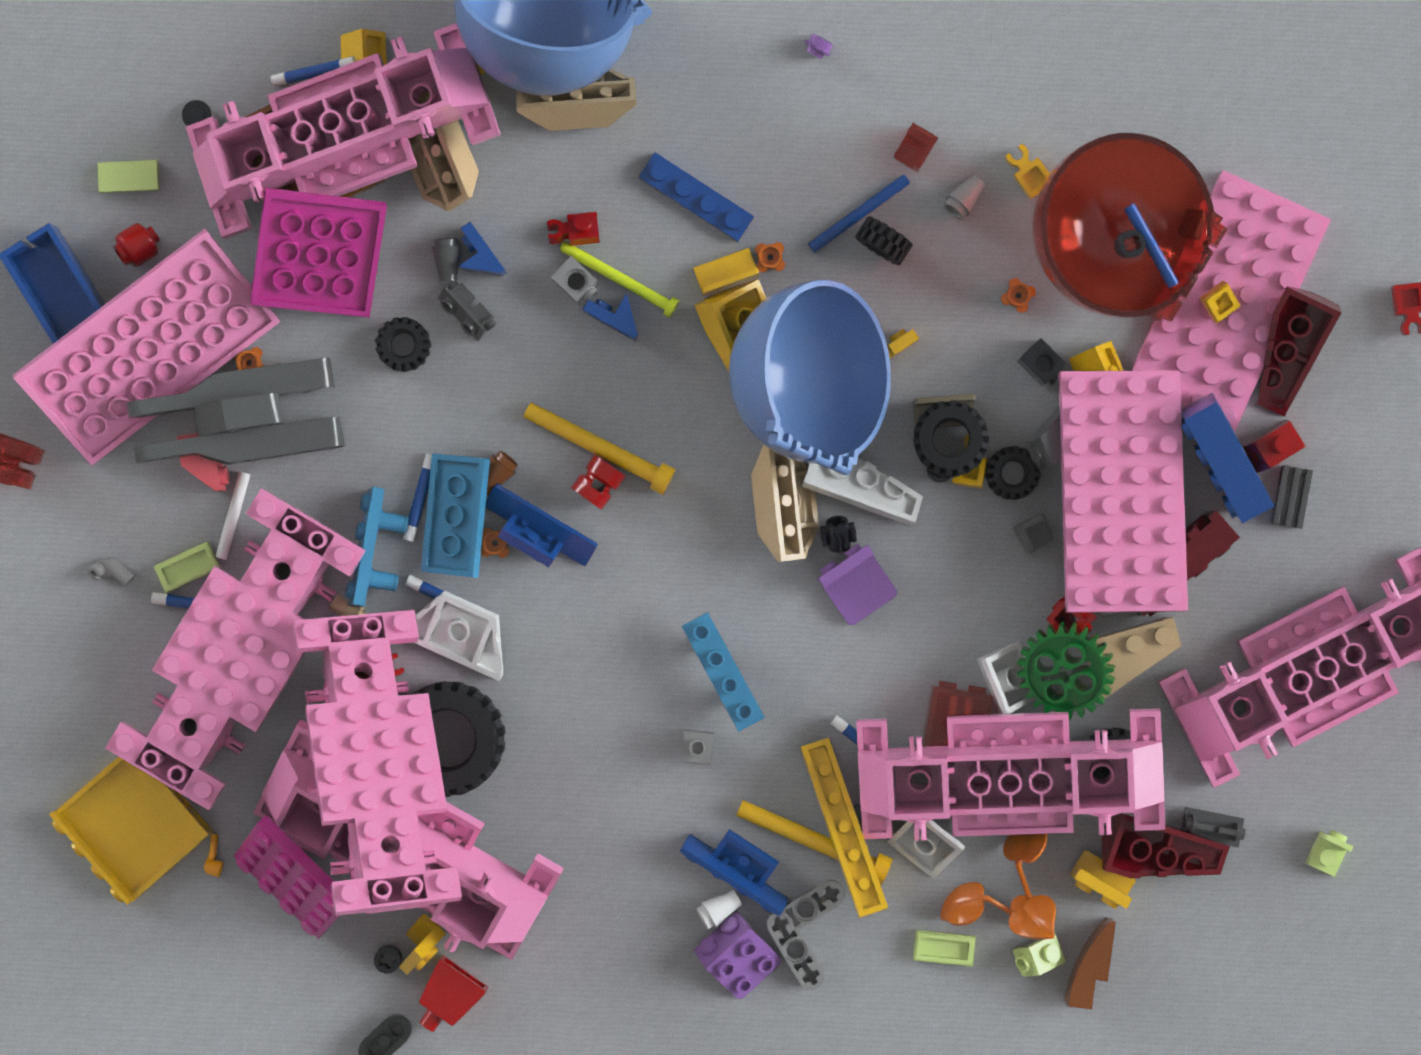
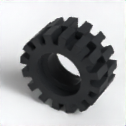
[855,216,913,266]
[375,317,431,372]
[985,446,1041,500]

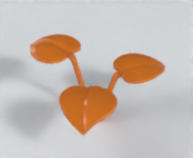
[940,834,1056,939]

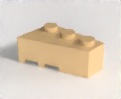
[1088,617,1181,698]

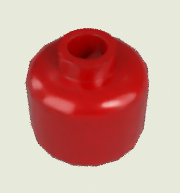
[113,223,160,267]

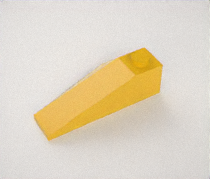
[694,279,766,371]

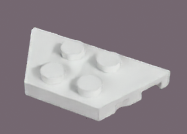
[413,591,503,681]

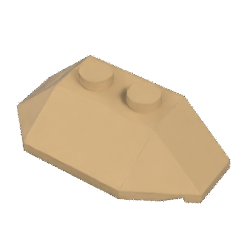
[516,69,637,131]
[409,92,479,211]
[751,445,819,562]

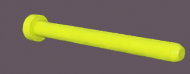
[560,242,680,318]

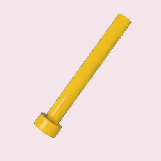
[523,402,676,495]
[736,800,893,886]

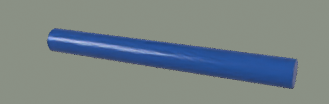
[808,174,910,253]

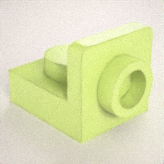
[1305,830,1353,877]

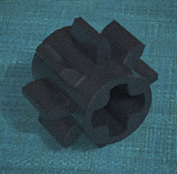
[820,516,857,553]

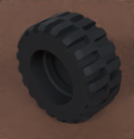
[411,681,506,797]

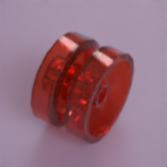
[0,433,45,489]

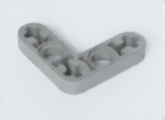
[767,879,845,990]

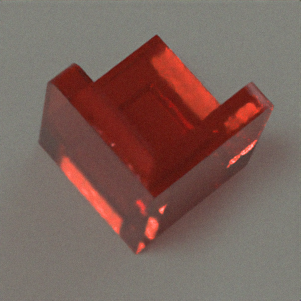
[894,122,938,172]

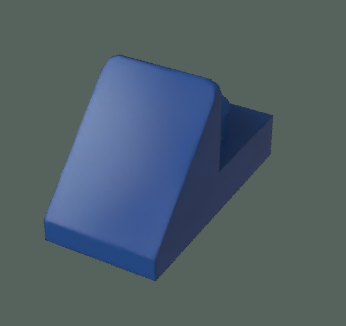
[459,222,507,276]
[583,294,638,341]

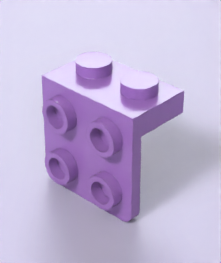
[817,543,897,625]
[693,910,781,999]

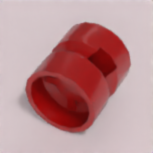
[571,454,626,510]

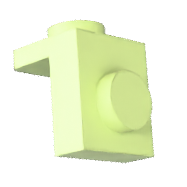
[1013,934,1066,977]

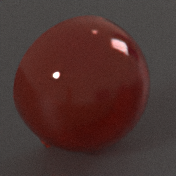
[1032,133,1228,322]

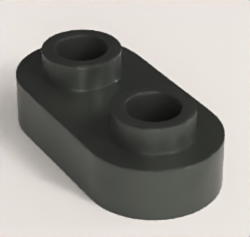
[358,1014,412,1055]

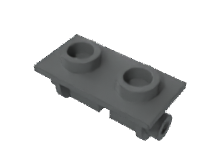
[438,280,496,341]
[1181,807,1246,848]

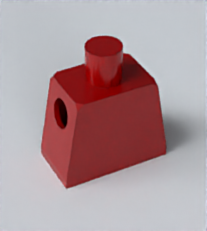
[1242,420,1306,473]
[419,955,489,1032]

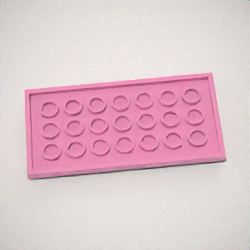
[1131,170,1331,432]
[13,229,280,466]
[1059,371,1188,613]

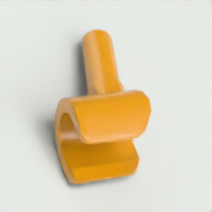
[204,834,224,877]

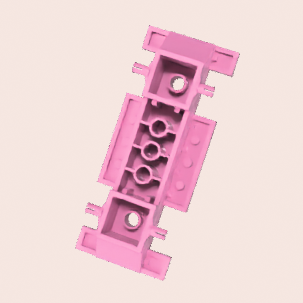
[186,23,501,239]
[105,488,366,810]
[1157,546,1421,788]
[293,610,462,916]
[856,708,1165,841]
[253,719,564,960]

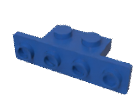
[485,484,598,567]
[680,829,788,916]

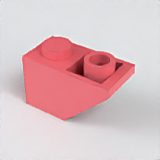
[177,433,229,492]

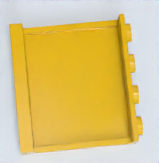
[49,756,214,905]

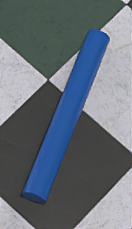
[1124,203,1179,288]

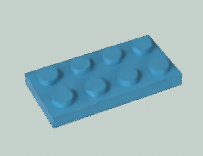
[421,453,490,578]

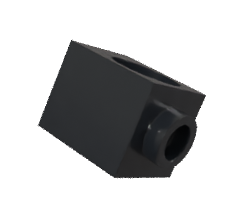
[1017,338,1066,386]

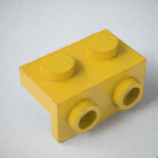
[1070,850,1136,909]
[399,914,446,975]

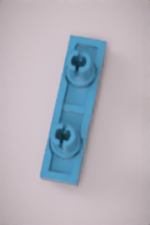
[345,487,409,608]
[682,612,765,732]

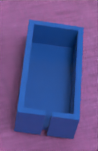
[0,223,105,344]
[1181,393,1275,524]

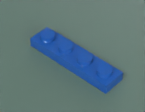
[639,152,754,242]

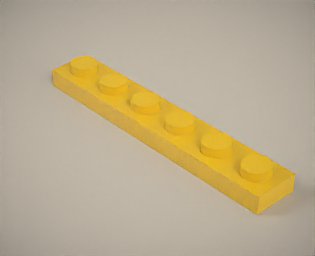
[800,738,888,918]

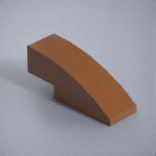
[1064,917,1116,1010]

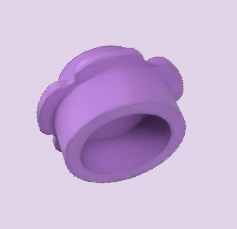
[805,33,833,59]

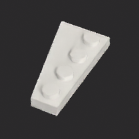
[801,458,923,527]

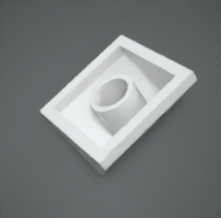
[977,642,1036,714]
[887,820,965,879]

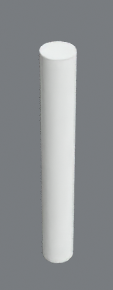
[215,471,251,560]

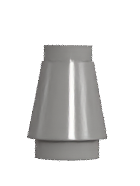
[944,175,985,220]

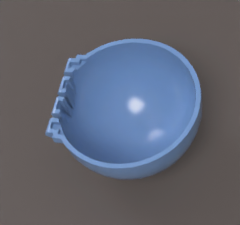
[454,0,652,96]
[729,280,891,475]

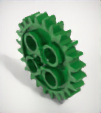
[1017,622,1116,720]

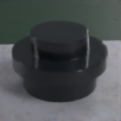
[182,100,212,126]

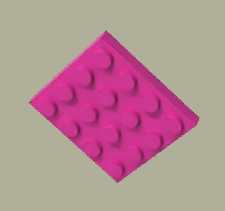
[250,188,387,318]
[233,815,339,939]

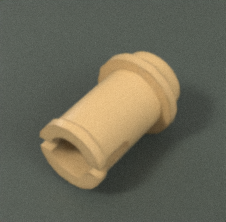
[328,594,367,616]

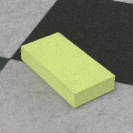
[97,160,160,194]
[153,541,221,593]
[913,929,976,967]

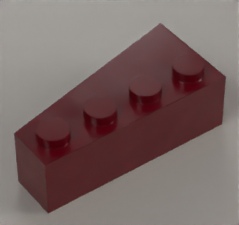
[1136,510,1240,617]

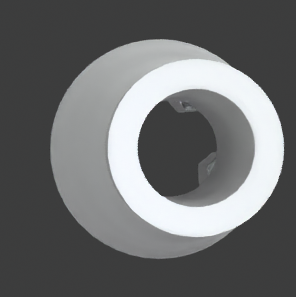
[696,890,742,929]

